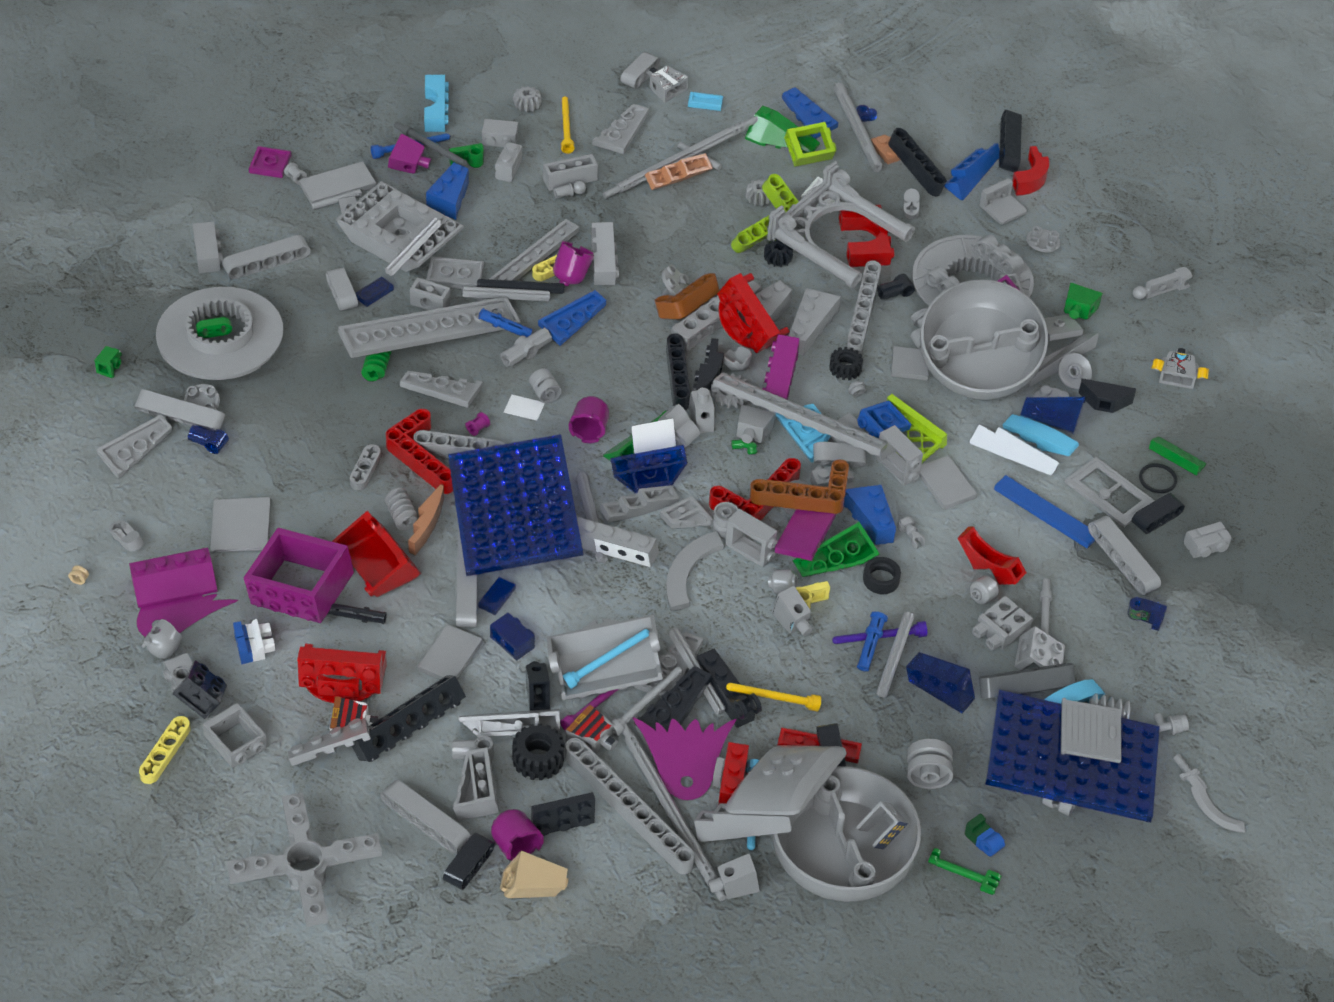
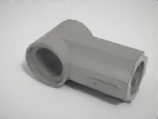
[452,736,494,760]

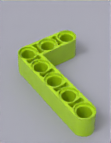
[731,174,799,253]

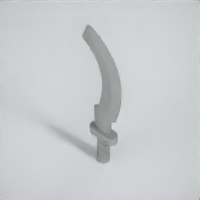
[1173,754,1246,833]

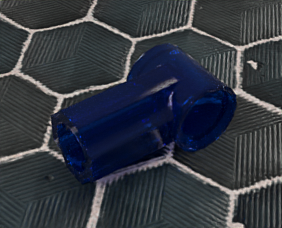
[188,425,229,454]

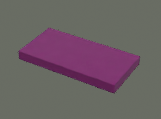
[775,509,837,561]

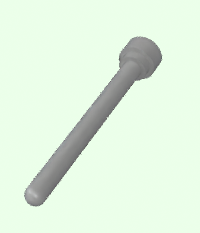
[610,667,682,737]

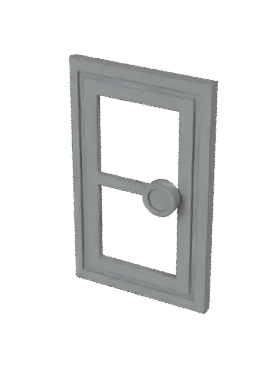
[1064,457,1155,528]

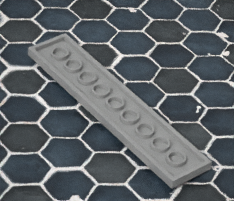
[338,297,521,358]

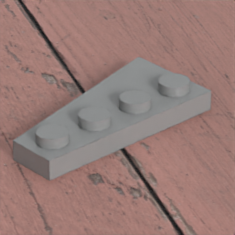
[592,104,649,154]
[634,632,703,698]

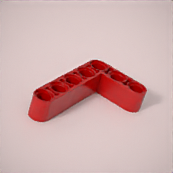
[386,409,454,494]
[709,458,801,521]

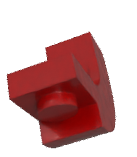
[1012,146,1049,196]

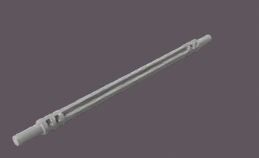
[603,116,758,199]
[623,723,727,901]

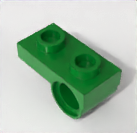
[449,143,484,168]

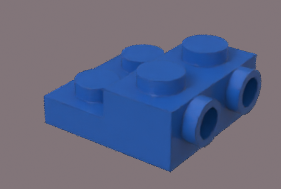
[857,401,912,438]

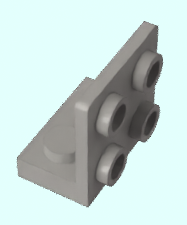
[1014,626,1065,670]

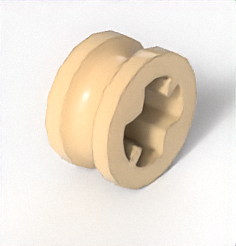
[68,565,89,585]

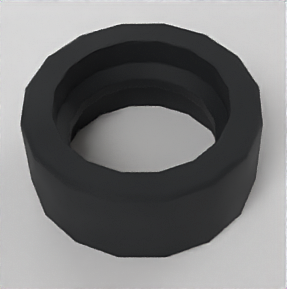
[863,557,901,594]

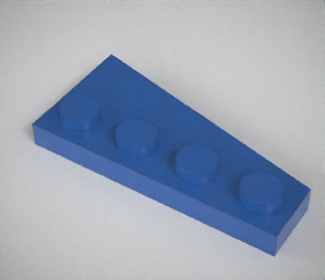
[782,87,838,139]
[538,290,606,346]

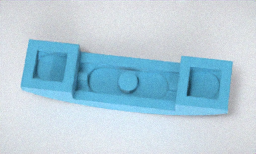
[1028,679,1105,725]

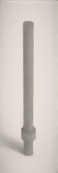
[1040,579,1052,635]

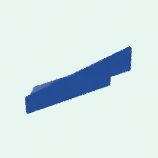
[944,143,1000,201]

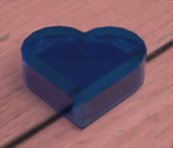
[856,105,877,122]

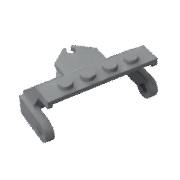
[547,614,663,700]

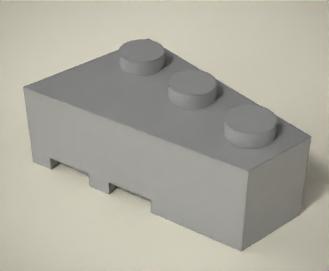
[591,222,619,285]
[739,280,792,328]
[453,747,499,821]

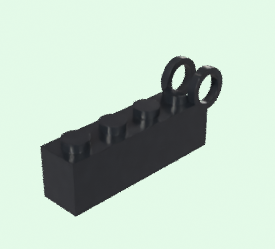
[697,648,762,728]

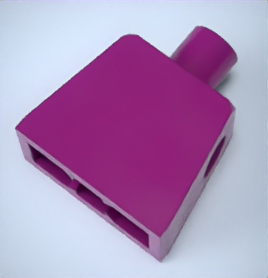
[388,134,431,174]

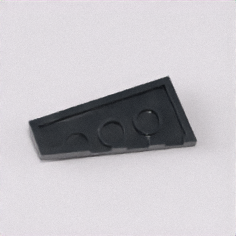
[634,666,712,732]

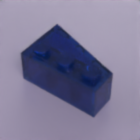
[906,652,975,714]

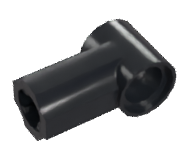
[877,274,915,300]

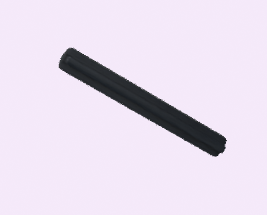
[477,279,565,294]

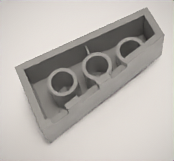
[788,288,841,356]

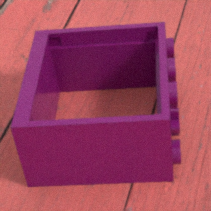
[243,528,354,623]

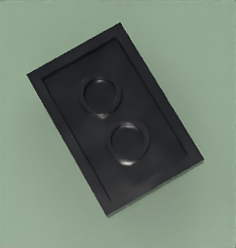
[531,792,595,836]

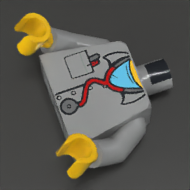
[1151,348,1209,389]

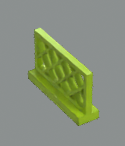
[887,394,947,464]

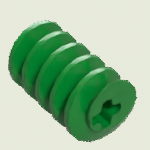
[361,351,392,381]

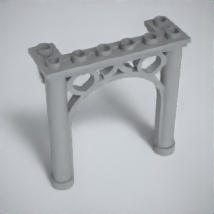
[767,161,915,288]

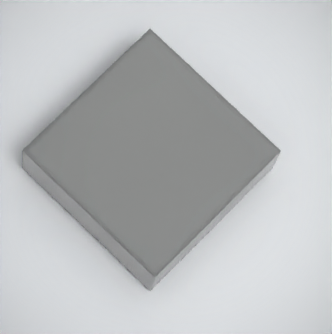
[712,757,725,787]

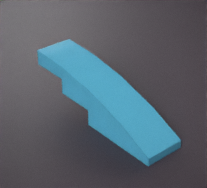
[1003,414,1079,456]

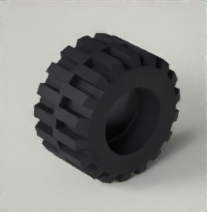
[512,723,565,780]

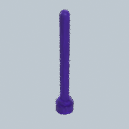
[832,621,928,644]

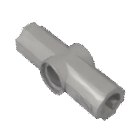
[500,328,552,367]

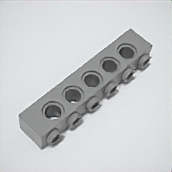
[671,281,762,352]

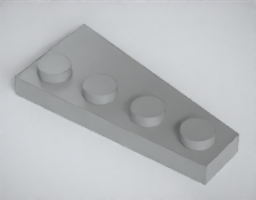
[400,371,483,408]
[97,414,172,479]
[288,718,371,766]

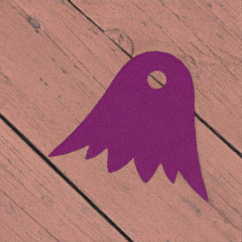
[137,594,238,637]
[633,717,736,800]

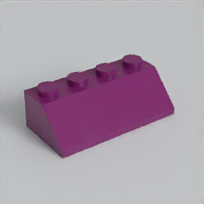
[129,547,218,608]

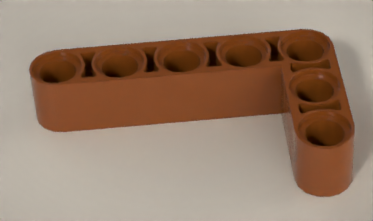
[750,459,849,514]

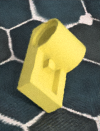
[796,581,830,609]

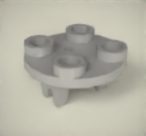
[662,265,689,296]

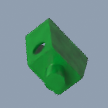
[1064,283,1103,320]

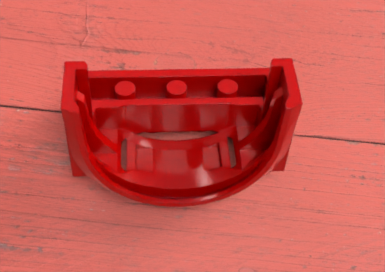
[717,273,790,354]
[297,643,387,703]

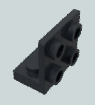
[173,660,227,719]

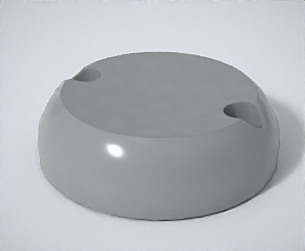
[920,280,1048,400]
[772,767,921,902]

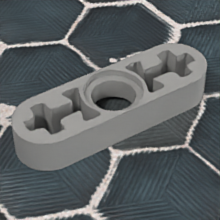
[350,444,381,490]

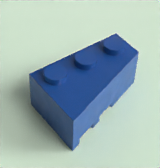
[426,163,469,220]
[844,485,896,545]

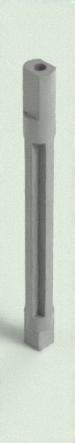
[834,83,882,172]

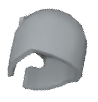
[141,619,183,658]

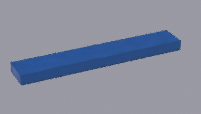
[994,475,1095,548]

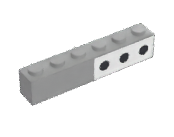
[542,509,659,567]

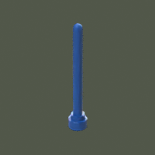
[370,133,450,159]

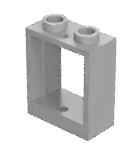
[876,425,923,486]
[725,509,777,567]
[203,703,267,768]

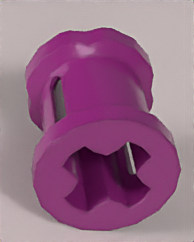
[465,412,490,436]

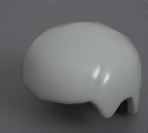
[723,346,752,371]

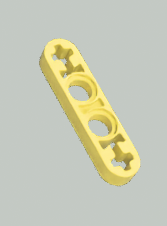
[139,716,190,784]

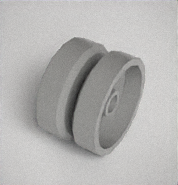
[907,739,953,789]

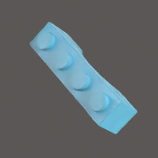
[424,75,449,132]

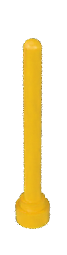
[561,96,575,154]
[726,683,821,712]

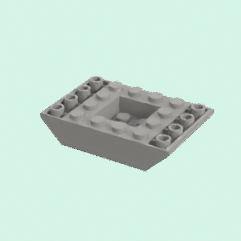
[336,181,464,272]

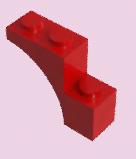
[957,526,1027,585]

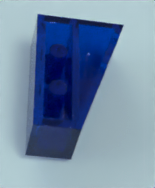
[1020,397,1086,434]

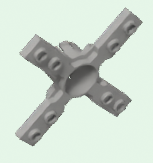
[227,793,382,927]

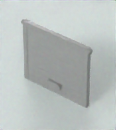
[210,497,271,554]
[1061,698,1121,763]

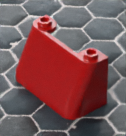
[332,510,422,597]

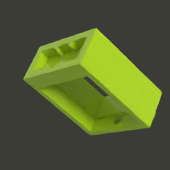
[784,122,836,167]

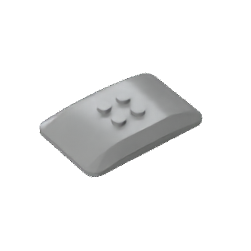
[725,745,846,815]

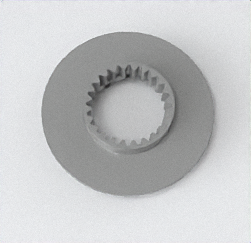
[912,235,1034,306]
[156,287,283,380]

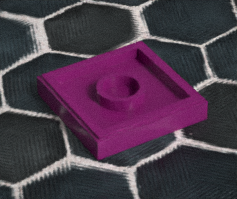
[249,146,292,178]

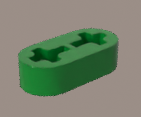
[196,317,232,338]

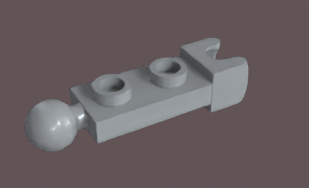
[1133,267,1193,299]

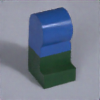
[964,813,1005,857]

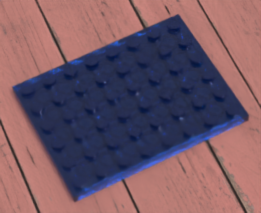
[448,434,584,576]
[985,690,1160,823]

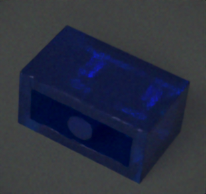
[490,612,535,661]

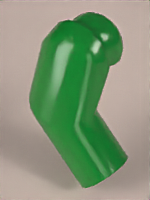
[731,439,758,455]

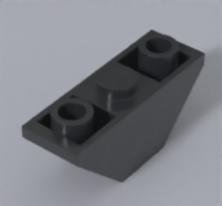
[1078,378,1136,413]

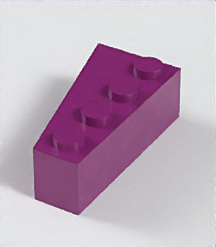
[762,334,800,400]

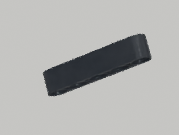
[999,109,1022,172]
[888,128,947,197]
[666,333,690,410]

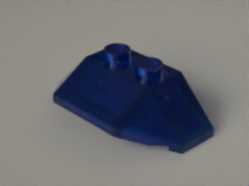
[610,445,688,493]

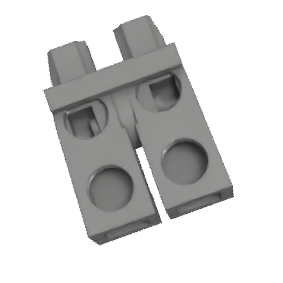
[972,596,1033,651]

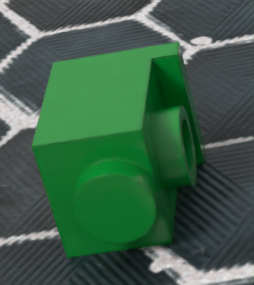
[94,346,122,379]

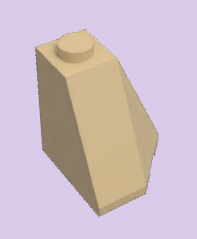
[500,851,568,898]

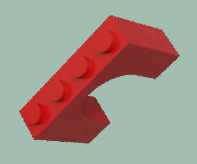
[838,205,894,267]

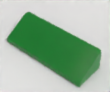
[1149,436,1207,476]

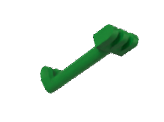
[928,848,1002,895]

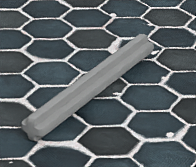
[385,217,441,276]
[462,286,550,301]
[876,612,914,698]
[669,628,726,715]

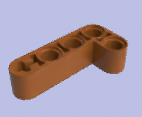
[655,273,720,319]

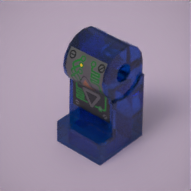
[1127,597,1167,631]

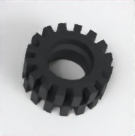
[829,347,863,380]

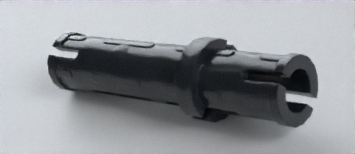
[327,603,387,624]

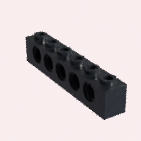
[352,675,466,762]

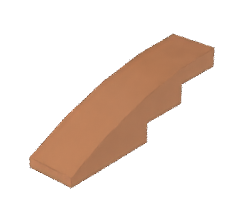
[645,153,713,190]
[408,484,444,556]

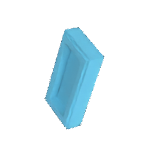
[688,92,723,111]

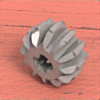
[513,86,542,113]
[745,179,771,207]

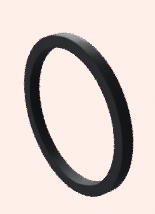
[1139,463,1177,493]

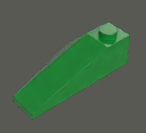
[745,105,820,153]
[792,522,880,577]

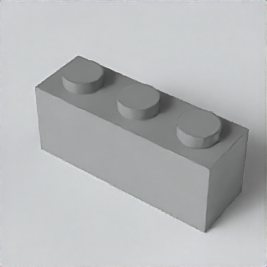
[543,154,598,191]
[193,222,223,273]

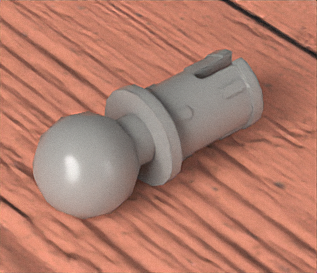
[553,181,586,198]

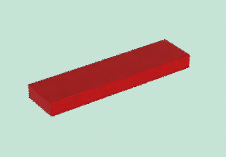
[777,727,862,764]

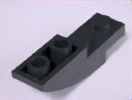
[693,338,724,392]

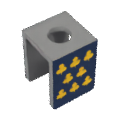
[856,801,909,849]

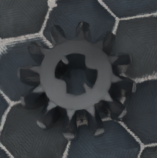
[764,239,793,268]

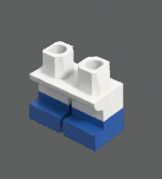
[233,619,275,665]

